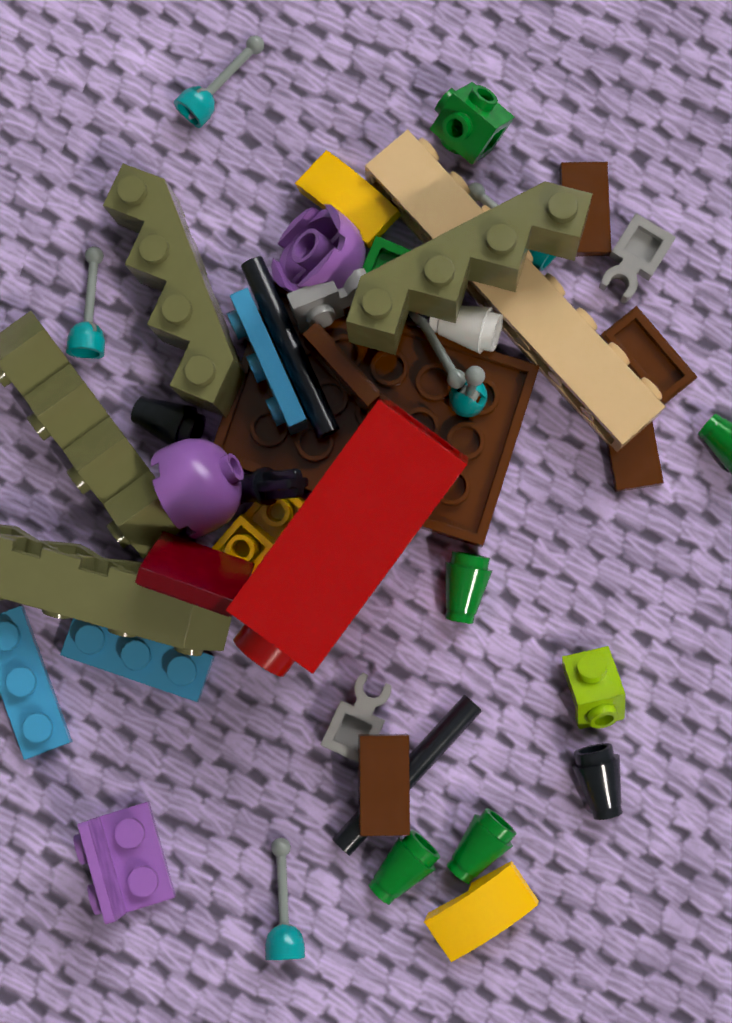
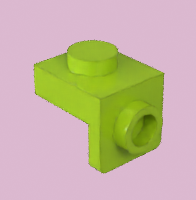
[562,646,626,729]

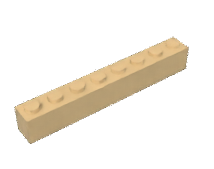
[365,129,666,452]

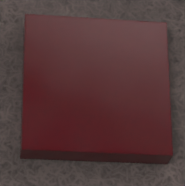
[135,531,255,617]

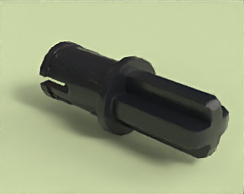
[240,467,308,506]

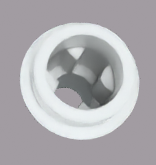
[429,305,503,354]

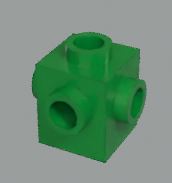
[430,82,515,165]

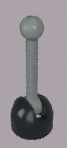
[405,311,466,389]

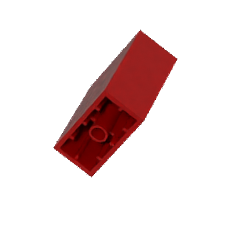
[226,400,468,677]

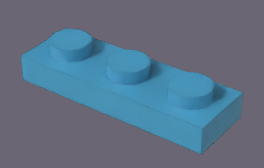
[226,287,308,435]
[0,606,73,760]
[60,619,215,702]

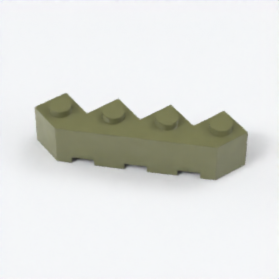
[103,163,246,418]
[346,181,593,355]
[0,311,187,558]
[0,524,232,656]

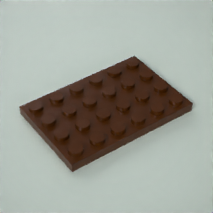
[213,281,540,548]

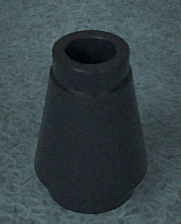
[131,396,206,445]
[572,743,623,820]

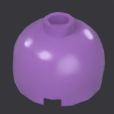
[271,204,366,293]
[151,438,244,539]

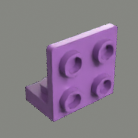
[74,801,176,924]

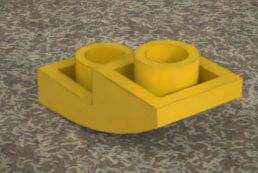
[295,150,401,249]
[212,497,305,573]
[424,861,539,962]

